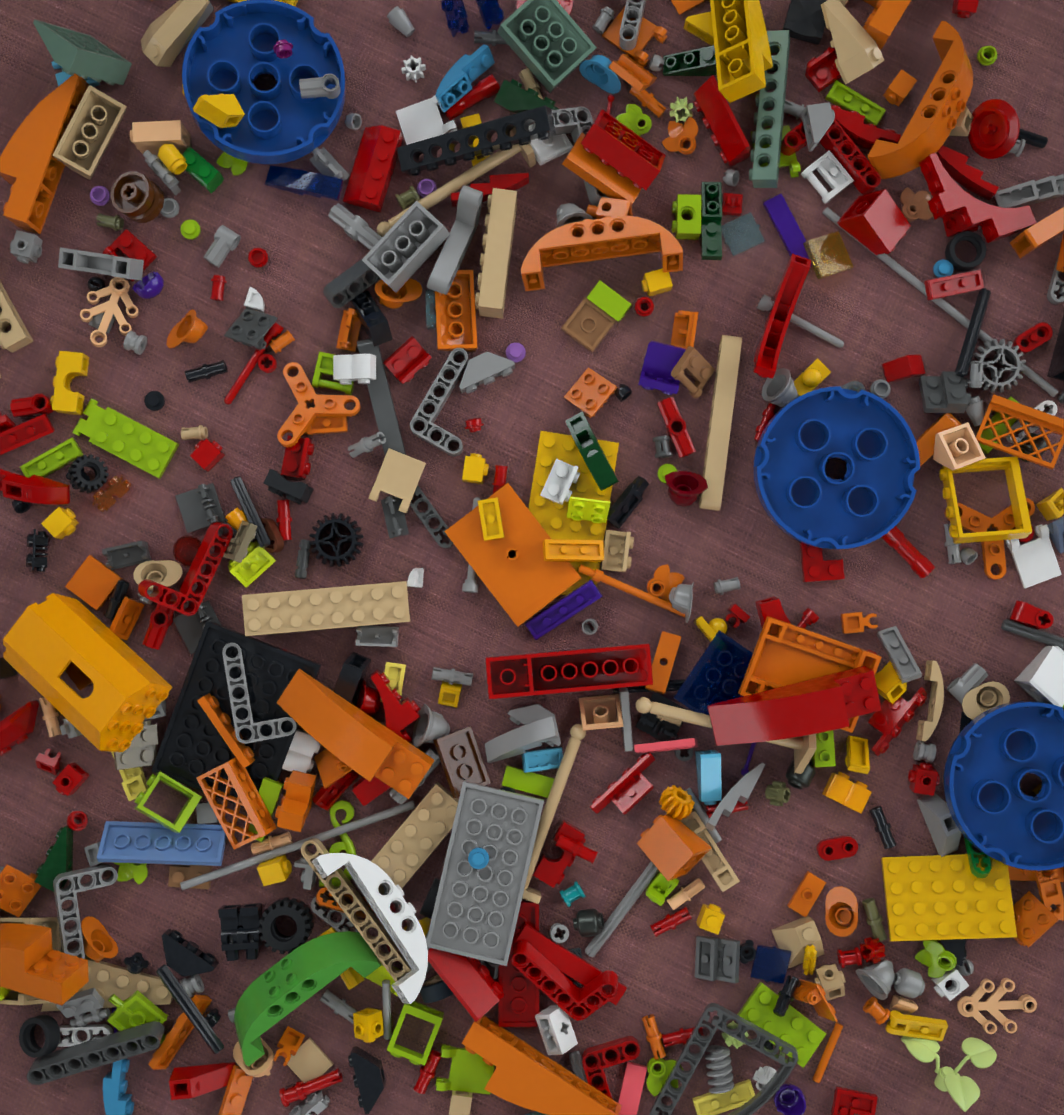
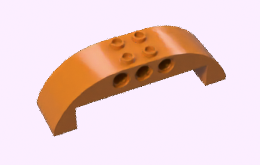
[867,21,973,179]
[521,216,683,291]

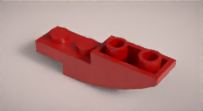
[831,105,901,150]
[0,469,70,505]

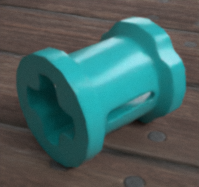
[559,881,586,907]

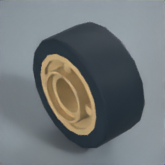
[420,975,453,1003]

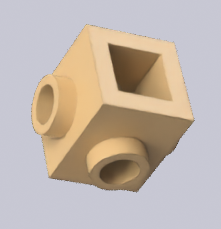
[814,964,846,1001]

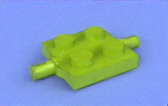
[107,990,168,1044]

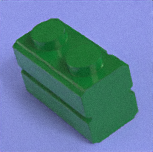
[182,147,224,193]

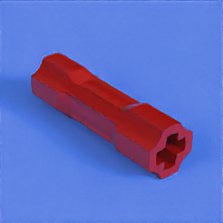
[445,74,500,120]
[882,526,935,579]

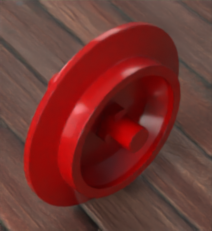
[968,99,1020,159]

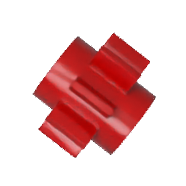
[859,937,886,964]

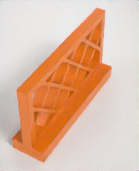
[976,394,1064,470]
[196,757,277,850]

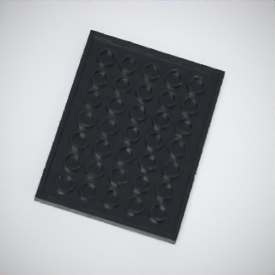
[151,621,322,808]

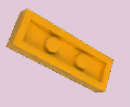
[543,539,604,562]

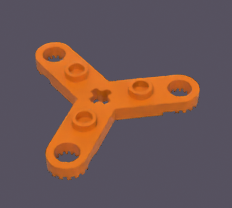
[277,362,361,448]
[944,498,1035,580]
[1013,868,1064,946]

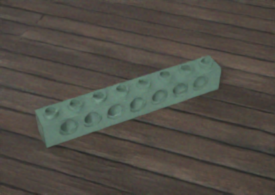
[749,30,790,188]

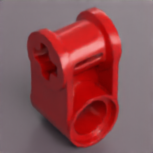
[1010,601,1054,629]

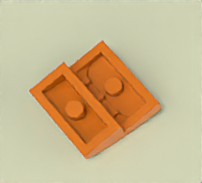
[608,54,657,92]

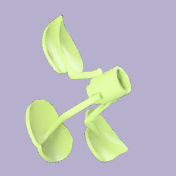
[901,1036,997,1112]

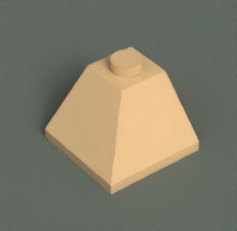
[771,915,824,969]

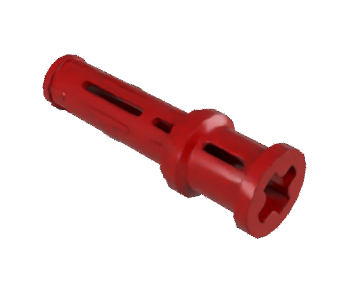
[279,1068,343,1107]

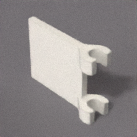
[396,96,457,145]
[1005,524,1062,588]

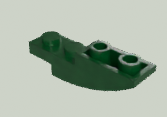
[700,182,722,260]
[565,411,619,491]

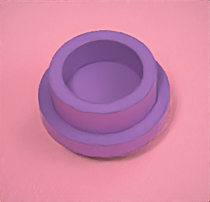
[417,179,437,198]
[90,186,110,206]
[506,343,526,363]

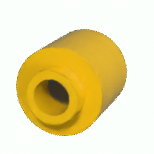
[158,144,187,175]

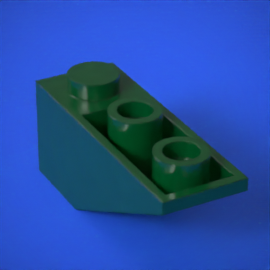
[663,45,717,76]
[494,79,559,113]
[34,825,73,892]

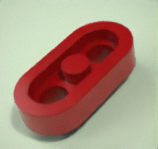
[1014,322,1053,354]
[817,836,858,861]

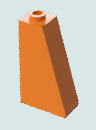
[1010,207,1064,259]

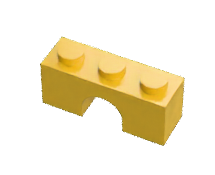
[50,351,89,415]

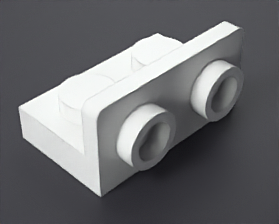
[540,459,580,505]

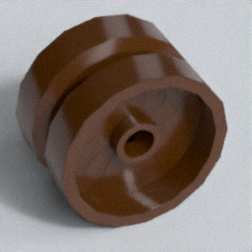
[111,171,164,223]

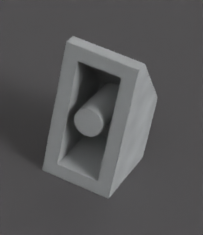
[801,102,835,152]

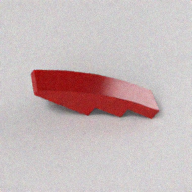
[936,145,999,200]
[451,173,529,207]

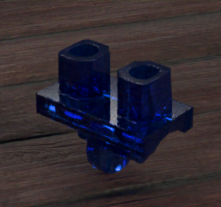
[475,0,504,30]

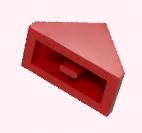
[882,355,926,383]

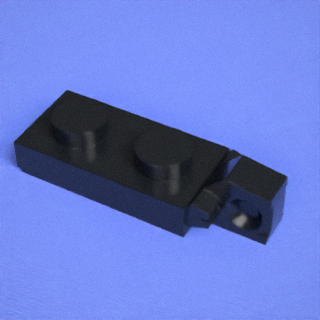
[607,476,649,529]

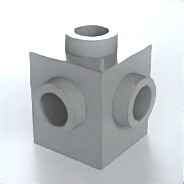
[10,230,43,264]

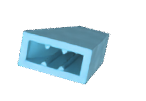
[695,750,722,805]

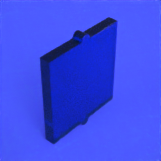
[750,945,791,984]

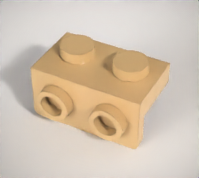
[601,530,634,573]

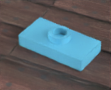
[522,747,563,773]

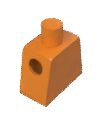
[586,197,633,219]

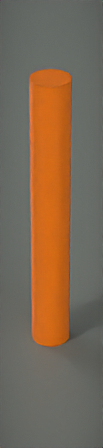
[812,1022,843,1083]

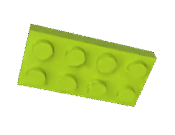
[737,982,826,1068]

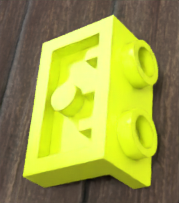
[228,540,276,588]

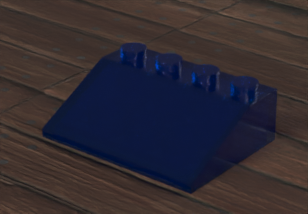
[673,630,753,715]

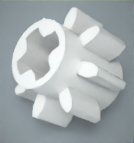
[401,55,426,83]
[753,1066,776,1091]

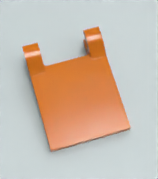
[602,6,668,67]

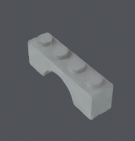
[58,247,144,280]

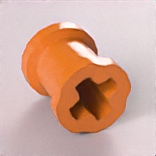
[863,996,891,1025]

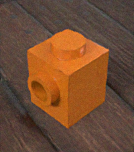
[883,69,918,107]

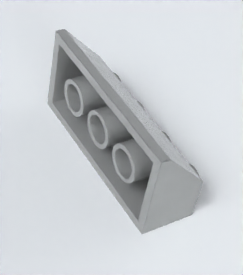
[362,201,450,293]

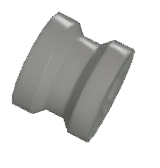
[123,331,147,355]
[913,740,936,764]
[180,974,204,998]

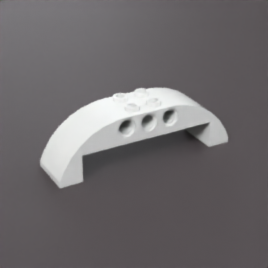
[311,853,428,1004]

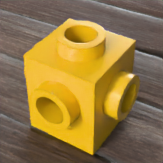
[353,1007,384,1043]

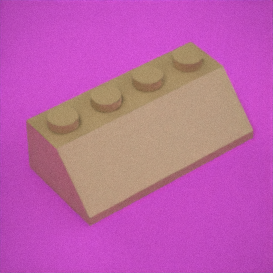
[52,85,127,180]

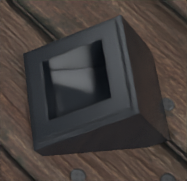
[0,658,17,679]

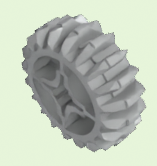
[971,339,1026,393]

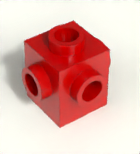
[908,762,940,796]

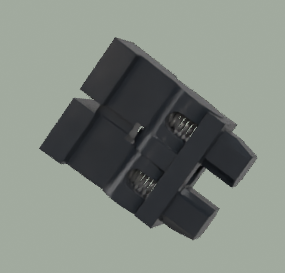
[218,903,263,961]

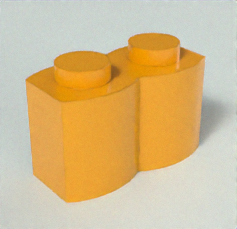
[822,771,872,814]

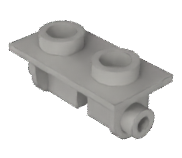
[309,147,350,189]
[289,1090,330,1115]

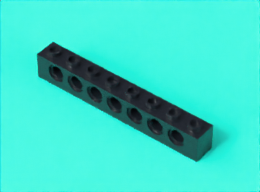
[397,105,556,176]

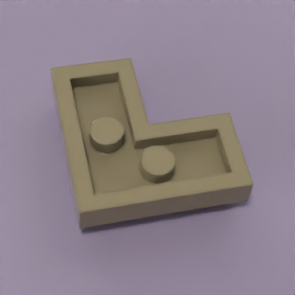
[223,521,257,563]

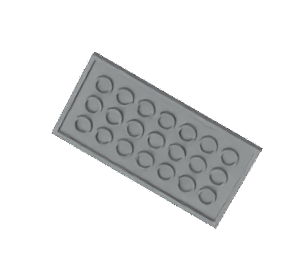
[426,781,544,966]

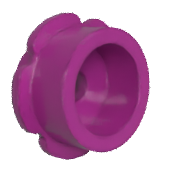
[273,40,293,58]

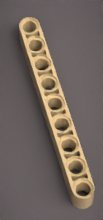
[699,335,742,511]
[301,838,412,982]

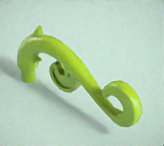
[319,800,357,887]

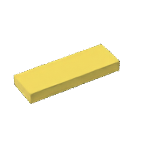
[692,1079,755,1115]

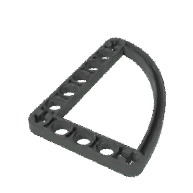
[649,1003,798,1115]

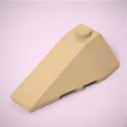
[141,0,210,67]
[821,0,884,84]

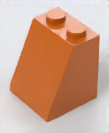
[637,814,711,881]

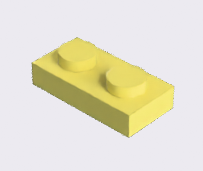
[380,662,406,702]

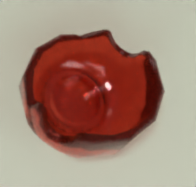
[173,535,201,567]

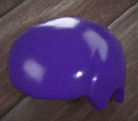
[132,271,164,299]
[773,1084,806,1115]

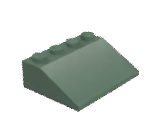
[498,0,597,93]
[33,19,132,86]

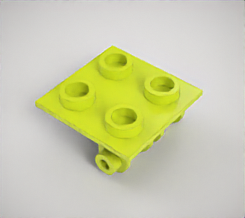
[567,496,611,523]

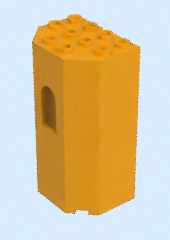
[3,593,172,752]

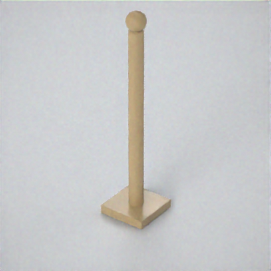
[377,127,536,237]
[636,697,817,774]
[522,724,586,904]

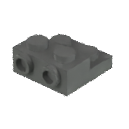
[919,371,971,413]

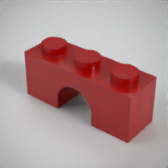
[533,820,586,888]

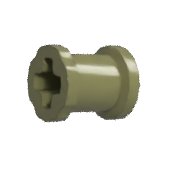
[395,186,420,210]

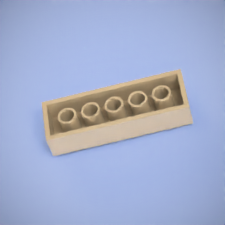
[475,188,517,319]
[371,781,459,895]

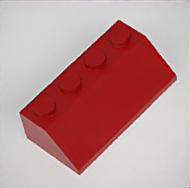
[693,75,751,167]
[343,125,403,213]
[428,948,505,1022]

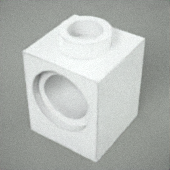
[931,968,969,1001]

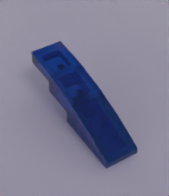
[265,165,344,201]

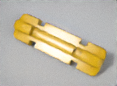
[802,945,817,975]

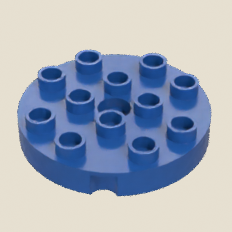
[182,0,346,164]
[753,386,920,549]
[944,701,1064,871]

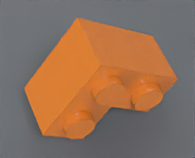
[275,770,317,832]

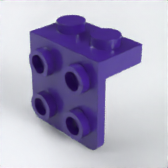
[638,341,686,395]

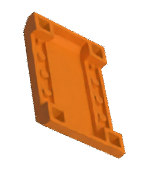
[738,616,882,733]

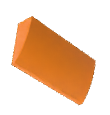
[562,133,641,204]
[434,270,477,352]

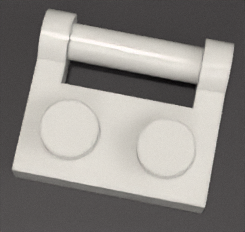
[801,150,854,204]

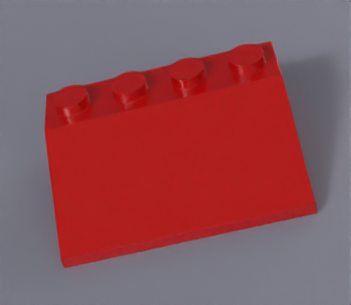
[581,109,666,190]

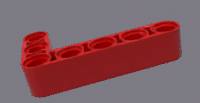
[781,120,881,195]
[138,522,233,616]
[511,940,619,1021]
[582,1036,640,1099]

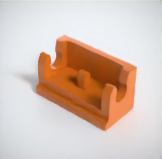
[670,310,699,349]

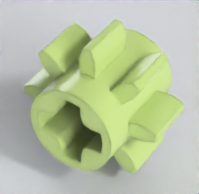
[670,97,693,123]
[721,1021,749,1049]

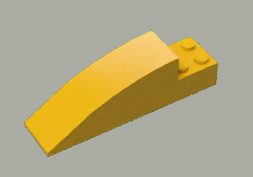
[710,0,773,103]

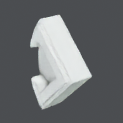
[244,287,265,313]
[407,568,424,588]

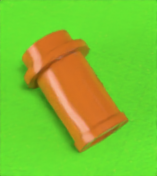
[269,330,295,354]

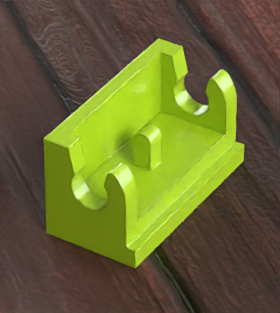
[587,280,632,322]

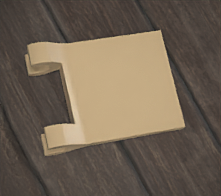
[368,448,426,513]

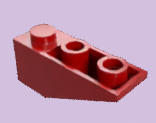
[169,1062,236,1100]

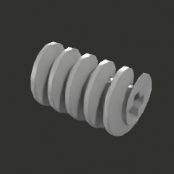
[705,1045,734,1094]

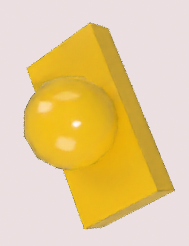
[794,358,831,397]
[694,616,728,651]
[845,735,870,774]

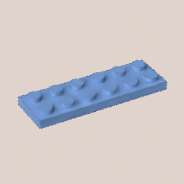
[97,821,227,866]

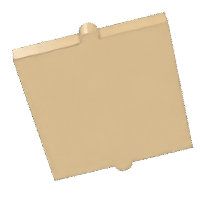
[287,1037,334,1083]

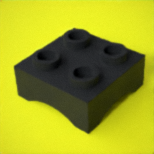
[782,0,827,45]
[263,469,313,505]

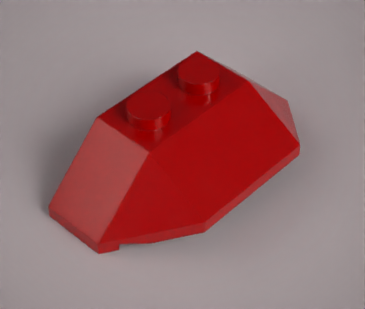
[0,700,39,756]

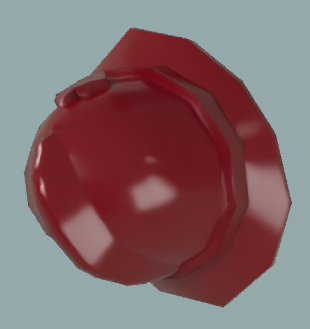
[665,471,708,507]

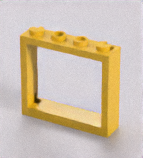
[939,456,1032,544]

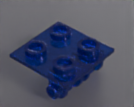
[441,0,469,37]

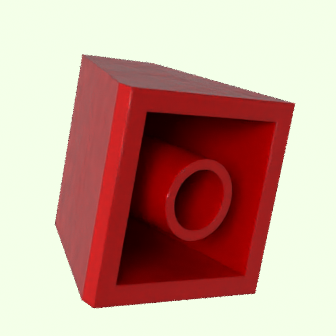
[837,189,911,255]

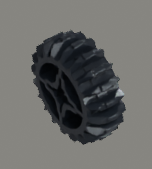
[309,513,364,567]

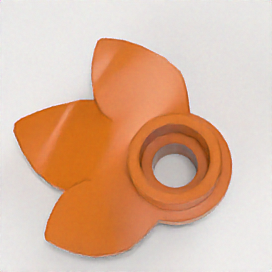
[662,117,698,155]
[646,564,685,603]

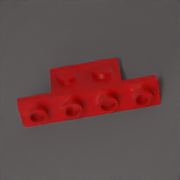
[868,687,927,756]
[590,752,656,815]

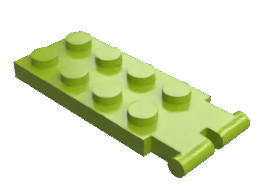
[72,398,179,479]

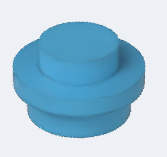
[933,259,953,278]
[468,848,489,869]

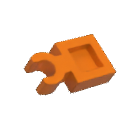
[841,612,878,634]
[273,1026,305,1066]

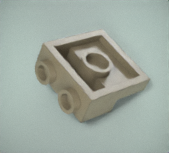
[114,721,158,770]

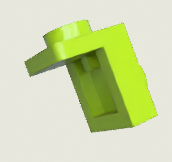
[645,872,679,906]

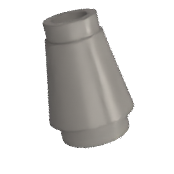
[387,6,415,37]
[965,395,985,426]

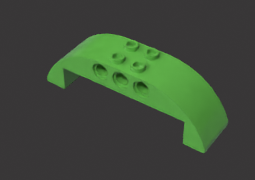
[234,931,381,1066]

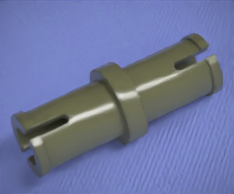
[862,898,887,942]

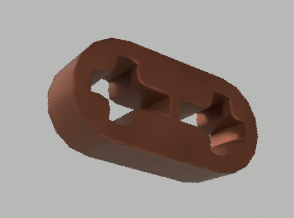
[260,518,284,553]

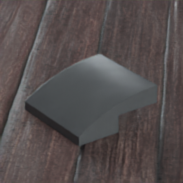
[695,936,740,984]

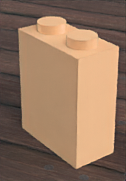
[130,120,191,156]

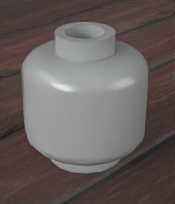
[893,968,925,999]

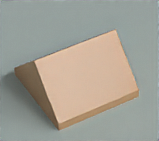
[933,422,986,471]
[579,694,623,731]

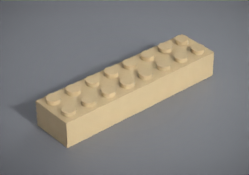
[242,581,410,636]

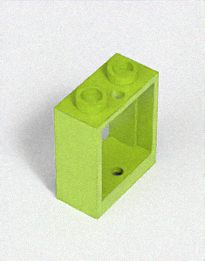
[134,772,202,833]
[387,1001,444,1065]

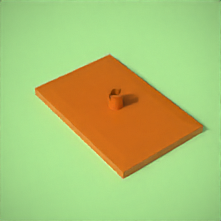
[444,483,581,627]

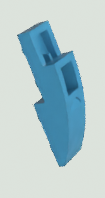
[435,44,495,113]
[103,1058,134,1115]

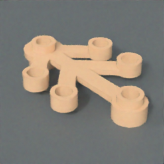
[80,277,139,347]
[957,978,1037,1034]

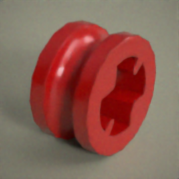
[258,354,277,373]

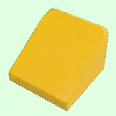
[438,681,462,708]

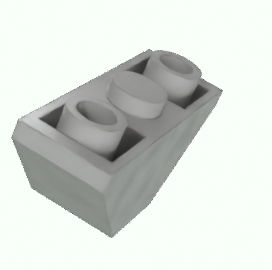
[459,352,515,394]
[507,703,561,747]
[917,793,961,857]

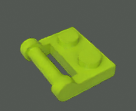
[312,351,354,395]

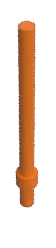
[578,564,685,618]

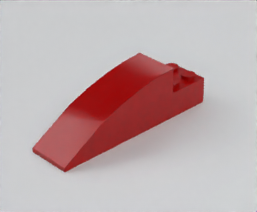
[485,644,653,699]
[707,666,881,746]

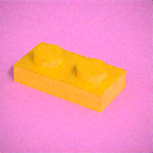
[478,497,504,541]

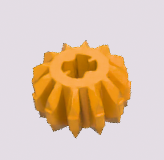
[659,785,695,820]

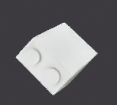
[1014,646,1064,707]

